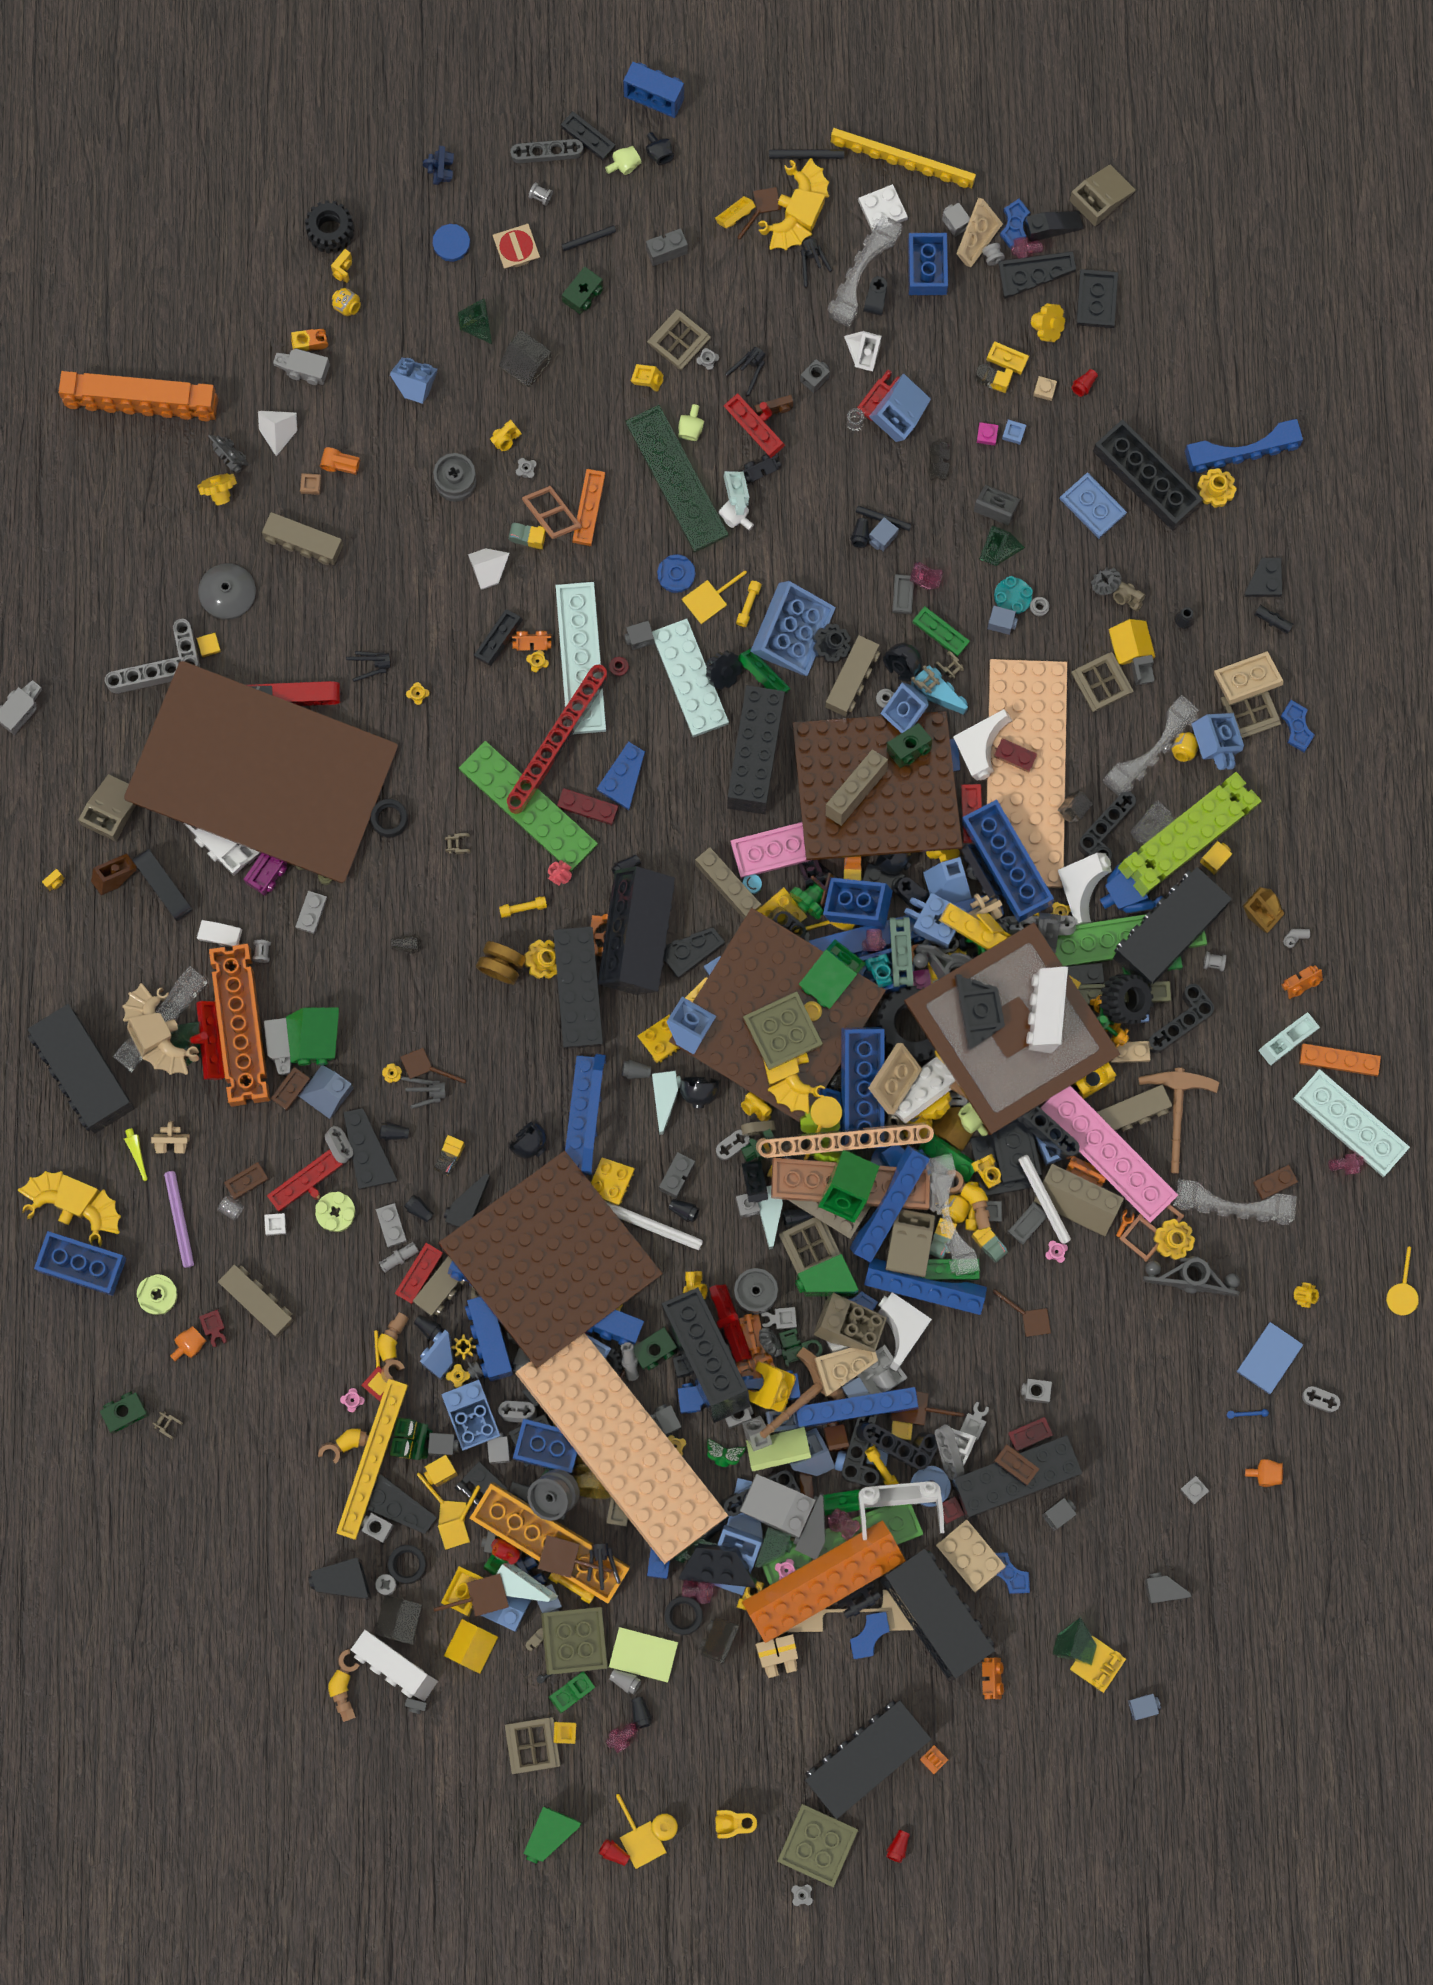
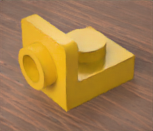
[331,249,352,283]
[631,364,664,391]

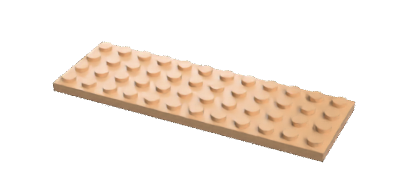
[986,659,1067,888]
[515,1333,728,1565]

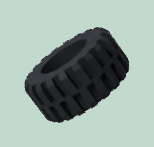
[876,986,936,1064]

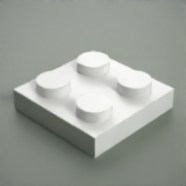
[858,184,908,233]

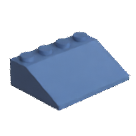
[750,581,836,676]

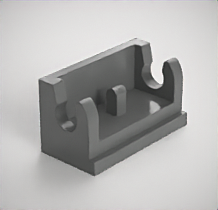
[1037,912,1061,953]

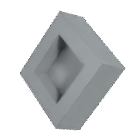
[1180,1476,1209,1505]

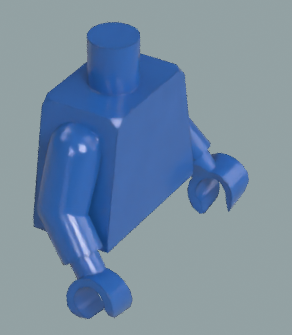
[1100,853,1163,913]

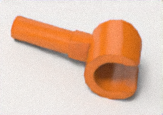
[1116,1209,1134,1237]

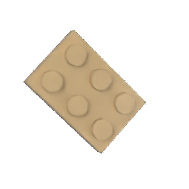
[1214,651,1283,704]
[868,1043,922,1114]
[936,1520,1006,1593]

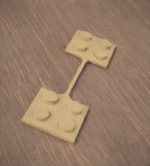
[786,1590,914,1632]

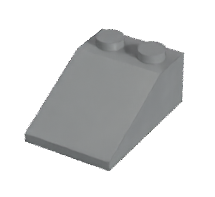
[740,1474,815,1537]

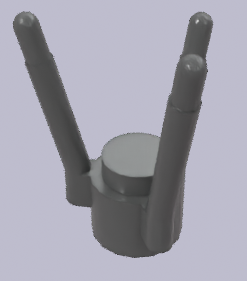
[400,1076,445,1109]

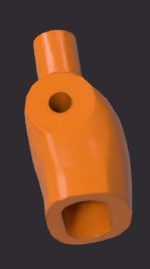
[170,1326,207,1361]
[1245,1459,1283,1487]

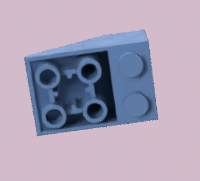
[869,374,931,442]
[441,1380,500,1451]
[709,1525,762,1595]

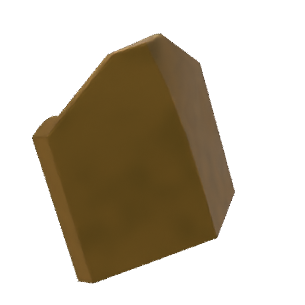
[1243,887,1284,933]
[932,1107,974,1152]

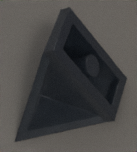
[798,860,838,890]

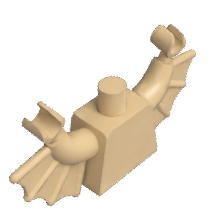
[123,983,199,1075]

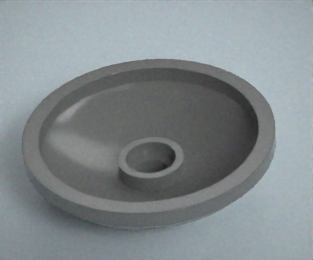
[198,563,256,620]

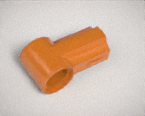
[320,447,360,475]

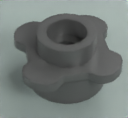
[467,1361,483,1380]

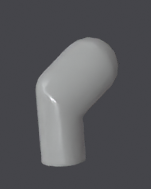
[1283,929,1310,948]

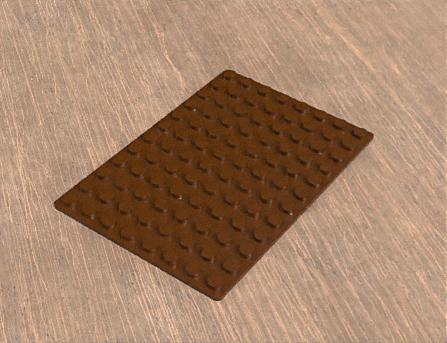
[124,661,398,883]

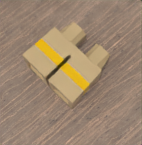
[755,1634,798,1678]

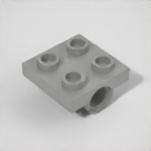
[857,1345,907,1394]

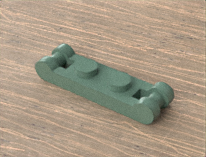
[889,917,913,987]

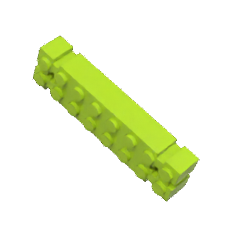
[1118,772,1261,897]

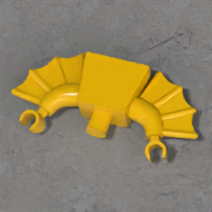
[758,158,829,250]
[763,1053,826,1114]
[18,1171,121,1246]

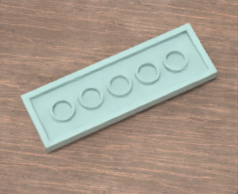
[652,619,729,737]
[1293,1069,1410,1177]

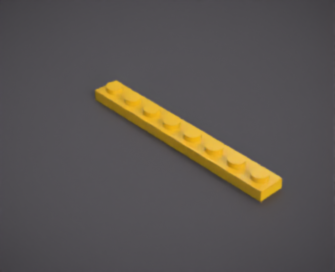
[831,128,976,188]
[939,903,1081,989]
[336,1379,408,1540]

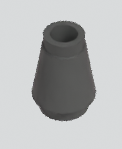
[621,1060,651,1079]

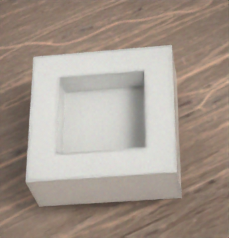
[265,1213,286,1236]

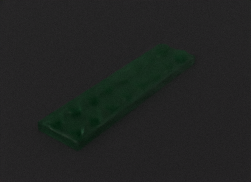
[625,405,728,553]

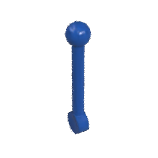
[1227,1409,1269,1419]

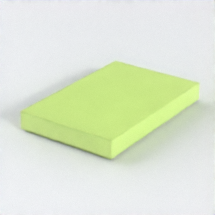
[746,1427,811,1471]
[609,1627,678,1682]

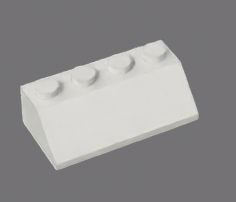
[1026,967,1068,1053]

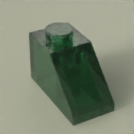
[755,1528,793,1569]

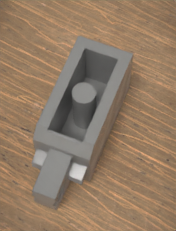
[273,349,330,385]
[0,680,42,735]
[264,1018,291,1075]

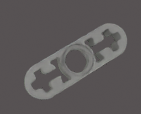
[935,1424,964,1480]

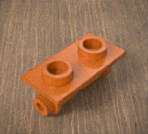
[512,631,551,651]
[1281,965,1323,999]
[1066,1156,1106,1187]
[739,1314,767,1356]
[982,1658,1004,1699]

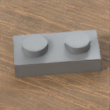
[296,891,327,934]
[376,1203,407,1248]

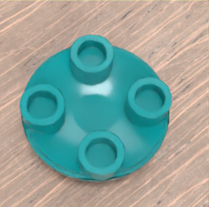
[994,576,1033,614]

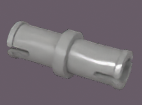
[379,1241,419,1273]
[621,1342,639,1381]

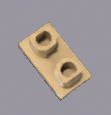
[968,894,1003,922]
[151,1121,190,1153]

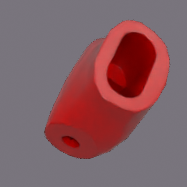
[491,1538,520,1564]

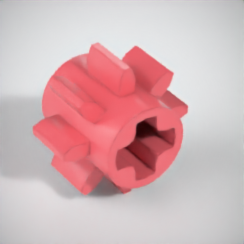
[548,860,572,886]

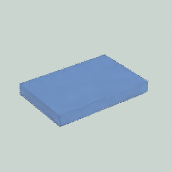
[1060,472,1127,539]
[1236,1322,1303,1395]

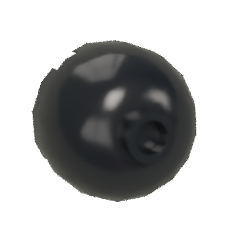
[883,643,922,682]
[875,853,912,874]
[680,1077,720,1108]
[508,1120,547,1159]

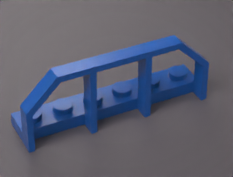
[565,1054,606,1176]

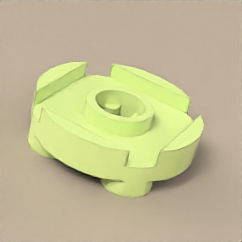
[315,1192,355,1232]
[137,1274,178,1315]

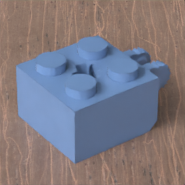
[1191,713,1244,770]
[904,893,966,949]

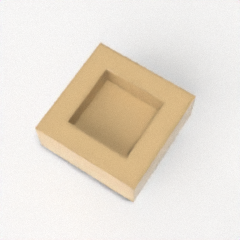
[1033,376,1057,401]

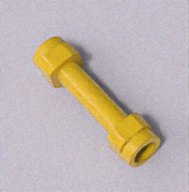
[736,581,762,627]
[499,896,547,918]
[965,1182,979,1231]
[865,1446,899,1485]
[548,1573,595,1604]

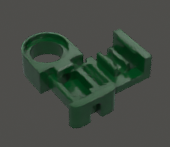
[778,1328,822,1366]

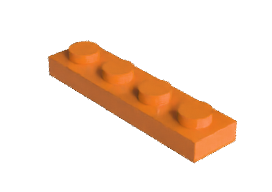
[572,469,606,546]
[1299,1044,1381,1077]

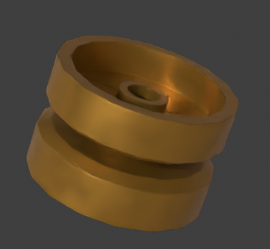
[476,941,526,985]

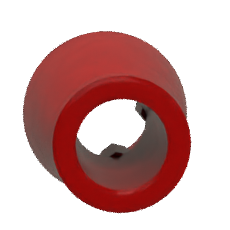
[1071,369,1098,397]
[886,1830,910,1863]
[598,1839,630,1866]

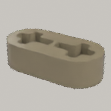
[741,1120,776,1136]

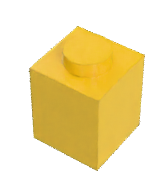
[1200,841,1232,875]

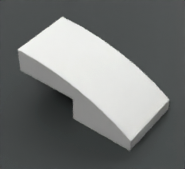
[197,920,242,947]

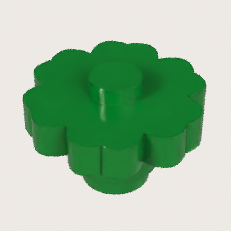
[790,884,824,920]

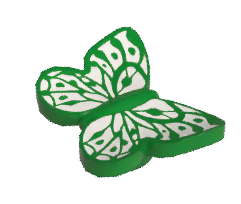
[707,1438,746,1467]

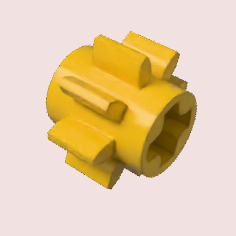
[1294,1282,1319,1308]
[451,1334,476,1360]

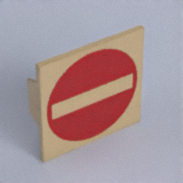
[493,224,540,269]

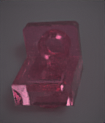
[910,562,943,589]

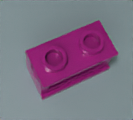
[244,853,287,896]

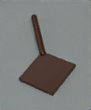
[737,187,781,239]
[400,1048,466,1083]
[993,1289,1051,1337]

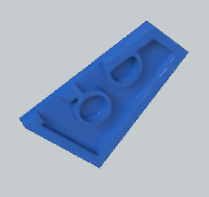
[597,741,645,810]

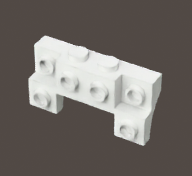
[184,823,261,876]

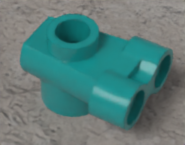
[865,954,892,988]

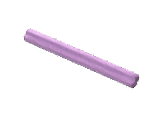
[164,1171,194,1268]

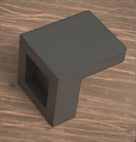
[1131,655,1154,685]

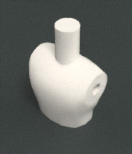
[719,501,754,530]

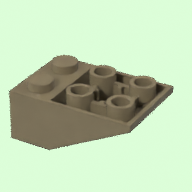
[1069,165,1136,227]
[78,774,136,842]
[886,1209,935,1277]
[813,1293,887,1352]

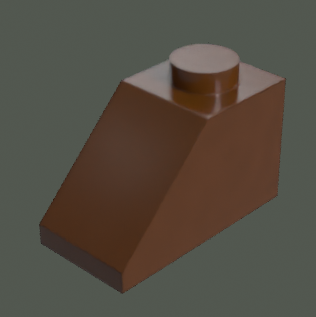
[91,853,137,895]
[823,1422,849,1453]

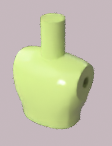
[605,146,641,175]
[678,404,704,441]
[958,1103,988,1136]

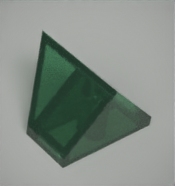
[458,299,492,344]
[979,525,1025,566]
[170,1022,201,1067]
[1052,1617,1097,1665]

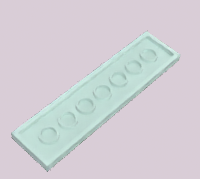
[556,582,606,734]

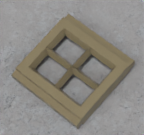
[647,309,711,371]
[1071,652,1134,712]
[1220,691,1281,739]
[779,1217,840,1275]
[505,1717,560,1774]

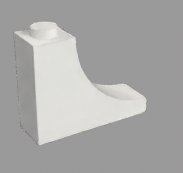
[953,709,1012,781]
[1058,853,1112,925]
[878,1292,932,1371]

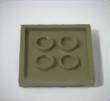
[743,992,823,1070]
[541,1607,607,1675]
[777,1804,858,1887]

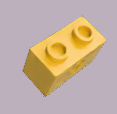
[424,1455,458,1487]

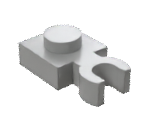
[761,1307,797,1330]
[960,1402,989,1440]

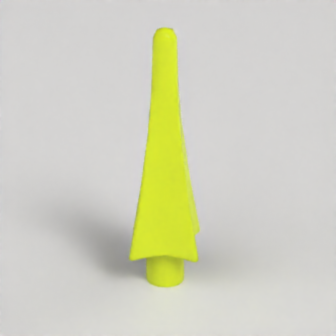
[124,1128,148,1181]

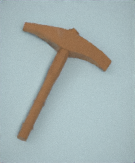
[1138,1068,1219,1174]
[760,1347,846,1438]

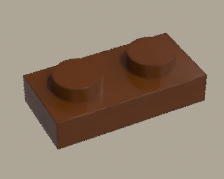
[755,395,793,417]
[271,1067,311,1111]
[224,1162,269,1200]
[1253,1165,1298,1200]
[994,1444,1039,1485]

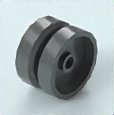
[433,453,477,502]
[734,1268,778,1315]
[527,1469,580,1521]

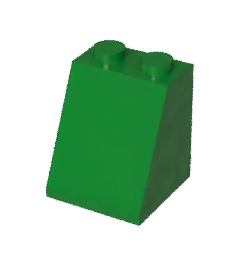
[799,939,866,1009]
[286,1008,339,1066]
[818,1150,880,1223]
[795,1254,858,1297]
[523,1806,582,1864]

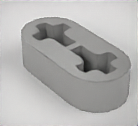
[325,1126,353,1163]
[716,1130,749,1160]
[1302,1386,1340,1413]
[498,1401,537,1422]

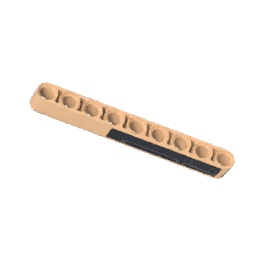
[756,1123,934,1158]

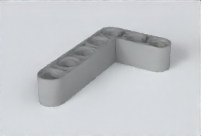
[105,619,200,693]

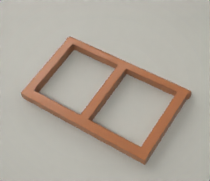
[522,486,582,539]
[1119,1204,1184,1262]

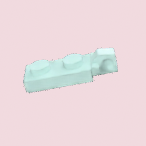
[724,471,749,515]

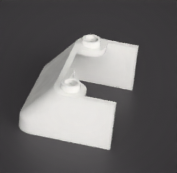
[858,1481,944,1540]

